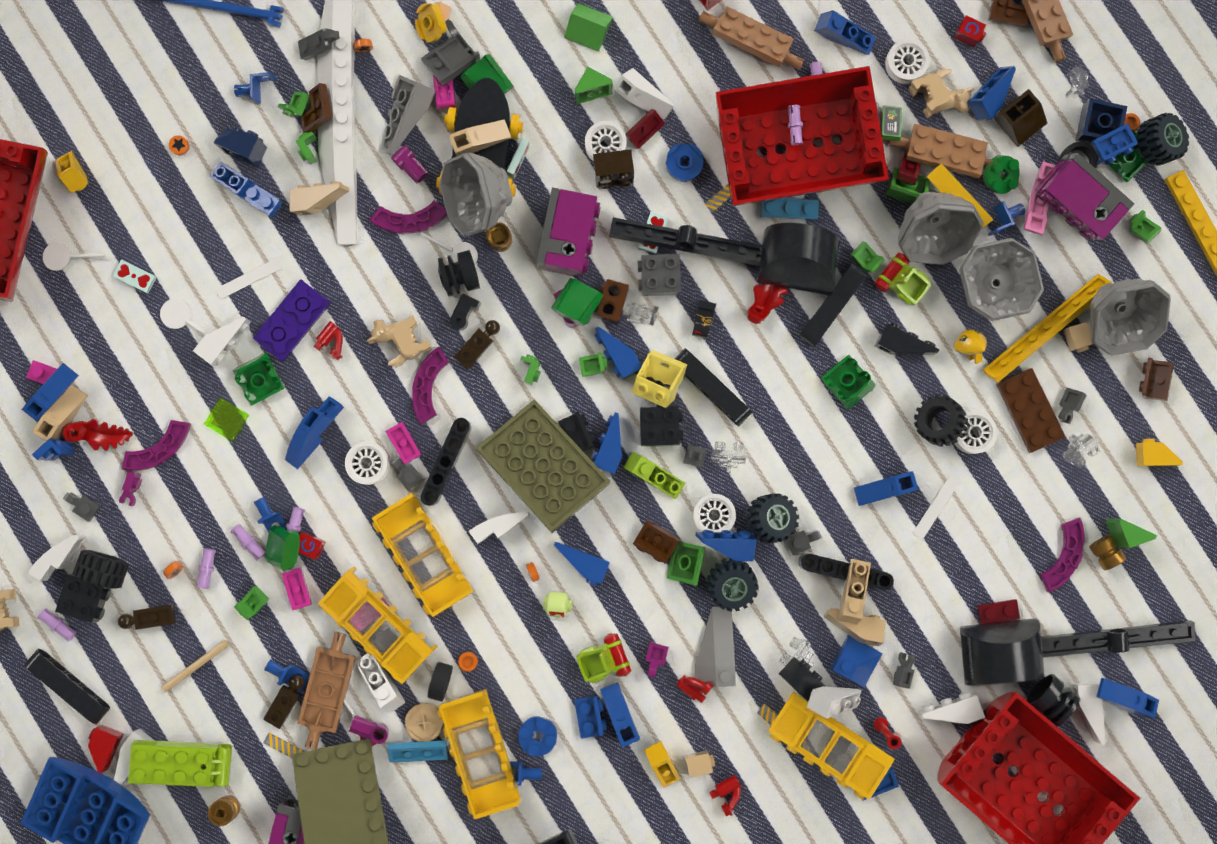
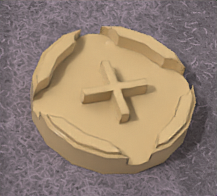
[405,703,444,742]

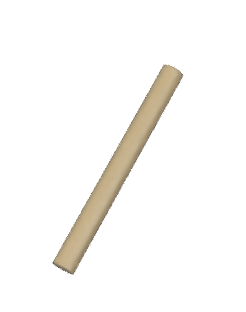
[161,640,229,692]

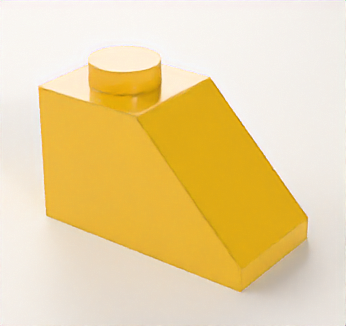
[55,151,88,193]
[1136,439,1183,466]
[644,741,681,788]

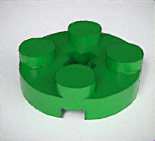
[984,155,1020,194]

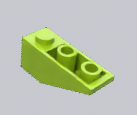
[623,452,685,499]

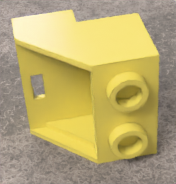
[632,350,687,408]

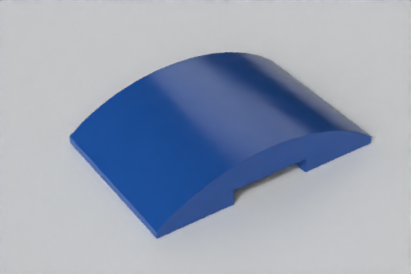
[20,756,150,844]

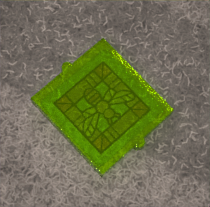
[204,397,249,441]

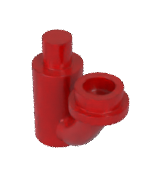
[313,321,343,360]
[676,675,713,703]
[874,717,902,749]
[709,775,741,817]

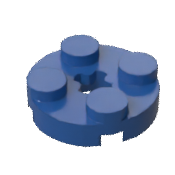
[666,143,704,182]
[518,716,557,756]

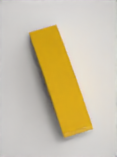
[927,163,993,229]

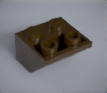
[994,89,1048,147]
[593,149,634,189]

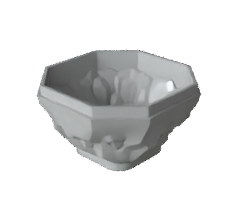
[440,152,512,236]
[898,192,984,265]
[959,238,1044,321]
[1090,278,1171,356]

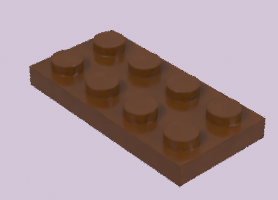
[996,368,1066,453]

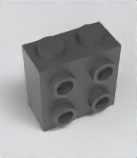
[637,254,681,296]

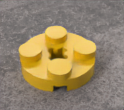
[415,3,447,42]

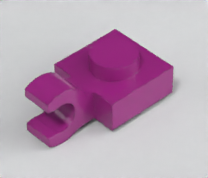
[119,471,142,506]
[645,642,669,678]

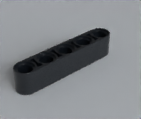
[799,262,868,347]
[675,348,752,426]
[421,418,472,506]
[798,553,894,590]
[24,649,110,724]

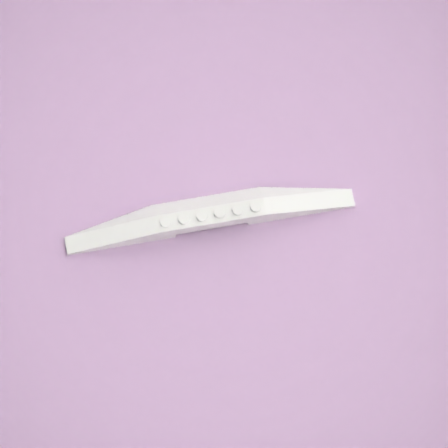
[317,0,357,245]

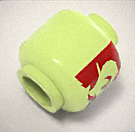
[543,591,573,618]

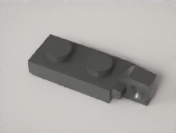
[298,28,340,60]

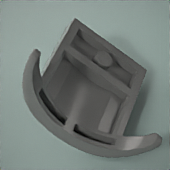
[421,19,480,86]

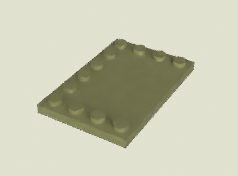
[476,399,611,533]
[291,739,389,844]

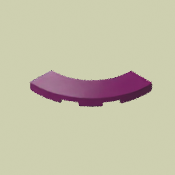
[369,200,447,234]
[412,347,449,425]
[122,420,191,471]
[1040,517,1085,592]

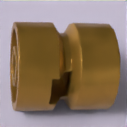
[486,222,512,252]
[1089,534,1126,571]
[208,795,240,826]

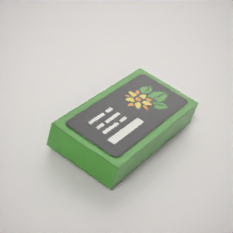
[881,105,902,141]

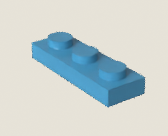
[760,198,819,220]
[387,741,448,763]

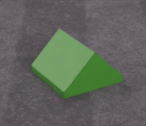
[564,3,613,52]
[575,67,613,105]
[885,167,930,204]
[1106,518,1157,548]
[666,542,705,585]

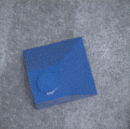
[830,635,883,687]

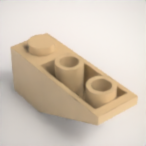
[449,119,511,156]
[290,181,349,216]
[32,385,89,441]
[838,559,871,624]
[824,608,886,646]

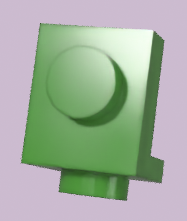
[278,91,310,118]
[296,132,317,165]
[1129,210,1161,244]
[850,241,885,273]
[579,353,608,377]
[520,354,541,385]
[234,586,269,620]

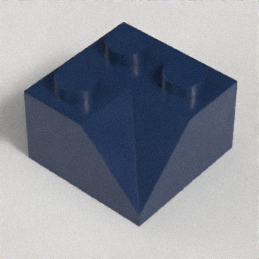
[1075,98,1128,144]
[214,128,267,168]

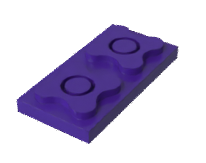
[253,279,331,362]

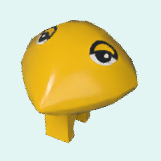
[954,329,987,364]

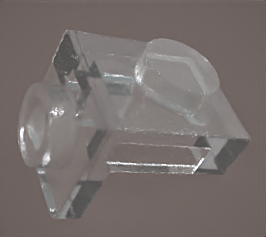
[1065,65,1089,98]

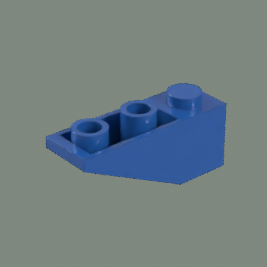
[814,10,876,55]
[594,326,642,380]
[21,363,79,422]
[591,412,622,475]
[853,471,919,506]
[695,530,757,561]
[1096,678,1159,719]
[600,682,640,747]

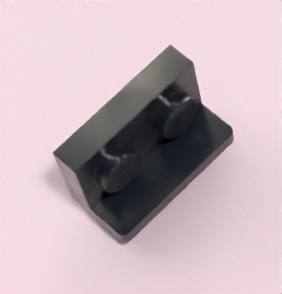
[558,411,596,452]

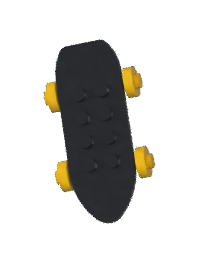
[436,78,524,197]

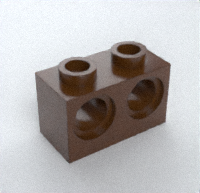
[594,279,629,324]

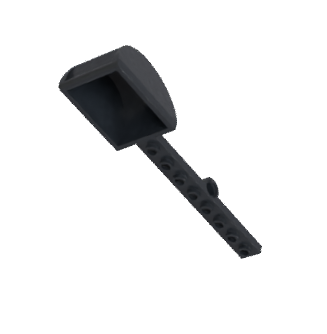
[609,217,840,296]
[960,618,1196,685]

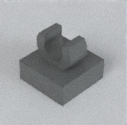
[683,444,707,468]

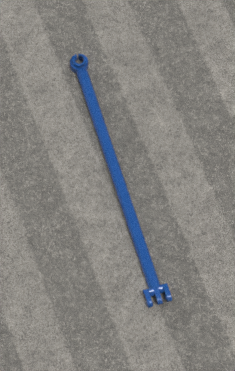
[159,0,284,27]

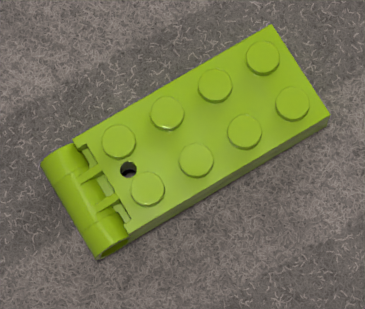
[128,740,232,787]

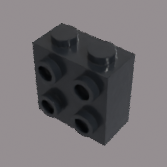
[640,406,683,447]
[55,574,111,623]

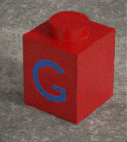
[954,15,986,48]
[299,532,326,560]

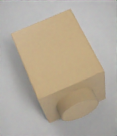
[1063,322,1094,353]
[685,750,715,778]

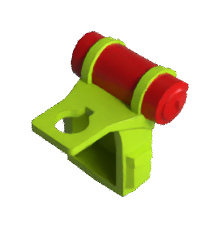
[874,252,932,306]
[576,633,631,683]

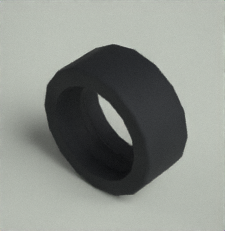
[1058,141,1099,169]
[427,662,453,702]

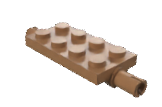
[1022,0,1073,63]
[698,7,805,71]
[889,123,993,178]
[297,632,356,750]

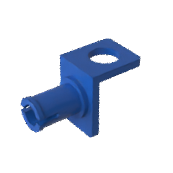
[234,72,277,104]
[988,201,1025,236]
[254,497,287,533]
[264,660,310,692]
[500,761,542,786]

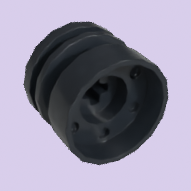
[438,250,480,297]
[1026,674,1080,726]

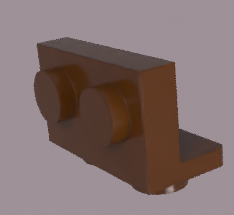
[1139,358,1174,401]
[633,519,680,564]

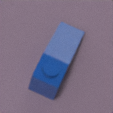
[968,66,1016,120]
[554,542,610,586]

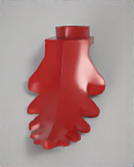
[747,283,788,324]
[62,419,133,451]

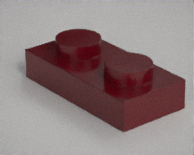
[625,109,665,149]
[897,153,921,185]
[977,599,1020,624]

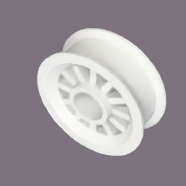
[885,39,930,84]
[585,121,626,162]
[954,411,997,454]
[345,442,390,485]
[692,494,736,532]

